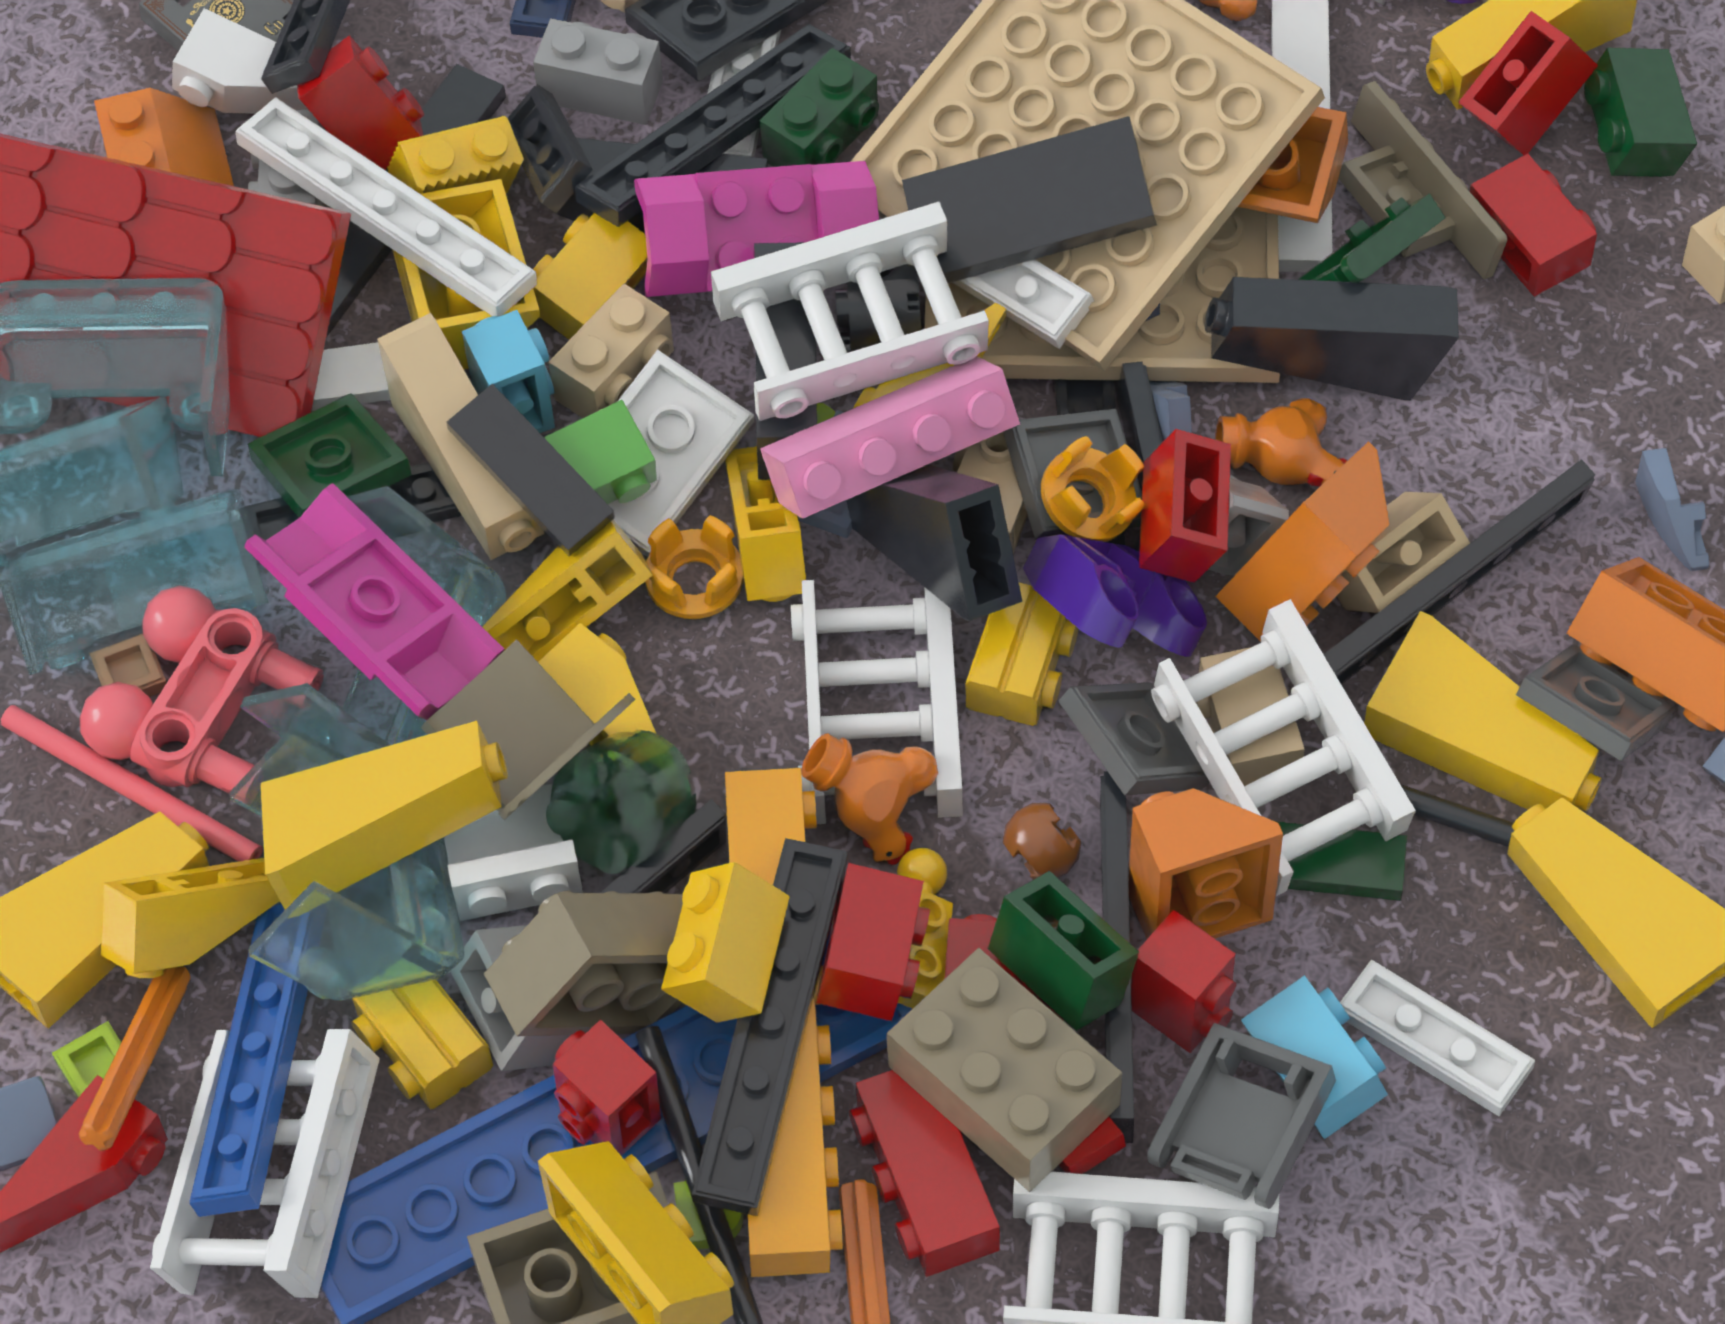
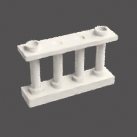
[711,202,989,421]
[791,580,963,824]
[1151,599,1416,896]
[150,1029,380,1298]
[1003,1172,1280,1324]

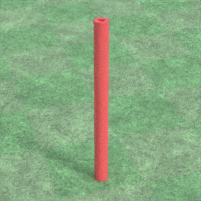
[1,705,263,861]

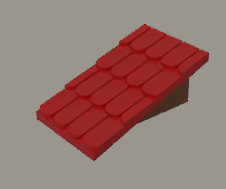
[0,133,351,437]

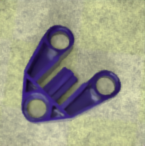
[1023,534,1207,657]

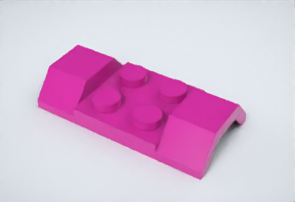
[634,161,879,297]
[244,483,505,720]

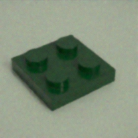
[247,393,412,518]

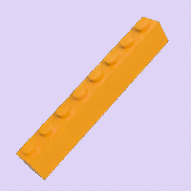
[725,768,843,1277]

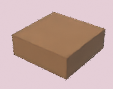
[89,634,167,697]

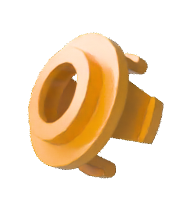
[1041,436,1145,542]
[645,515,744,619]

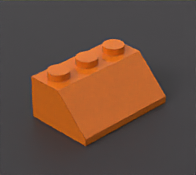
[94,88,234,186]
[1238,107,1348,223]
[1215,441,1390,642]
[1566,557,1725,732]
[1128,788,1283,939]

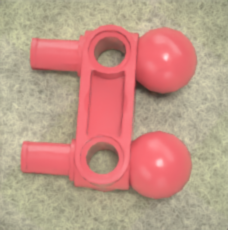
[79,586,324,803]

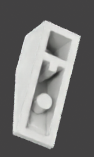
[172,8,308,114]

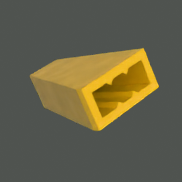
[1426,0,1637,110]
[1364,611,1602,812]
[261,721,508,915]
[1507,798,1725,1028]
[0,811,209,1029]

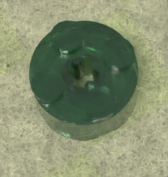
[546,730,697,874]

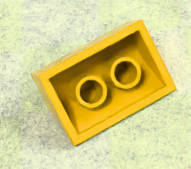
[392,179,540,369]
[538,1141,734,1324]

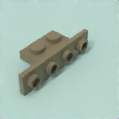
[1338,81,1507,280]

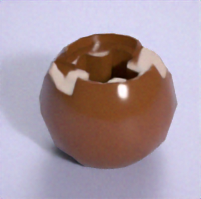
[1003,803,1082,880]

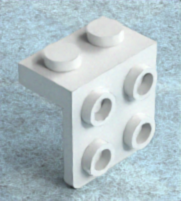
[443,784,583,921]

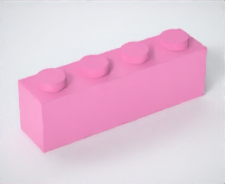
[760,356,1020,519]

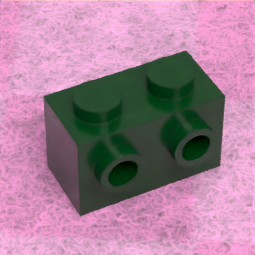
[1584,47,1697,177]
[760,48,879,167]
[987,871,1139,1031]

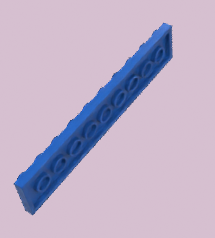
[321,931,912,1324]

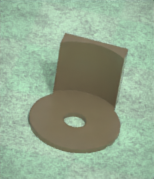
[421,639,635,820]

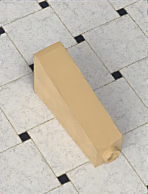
[377,313,544,560]

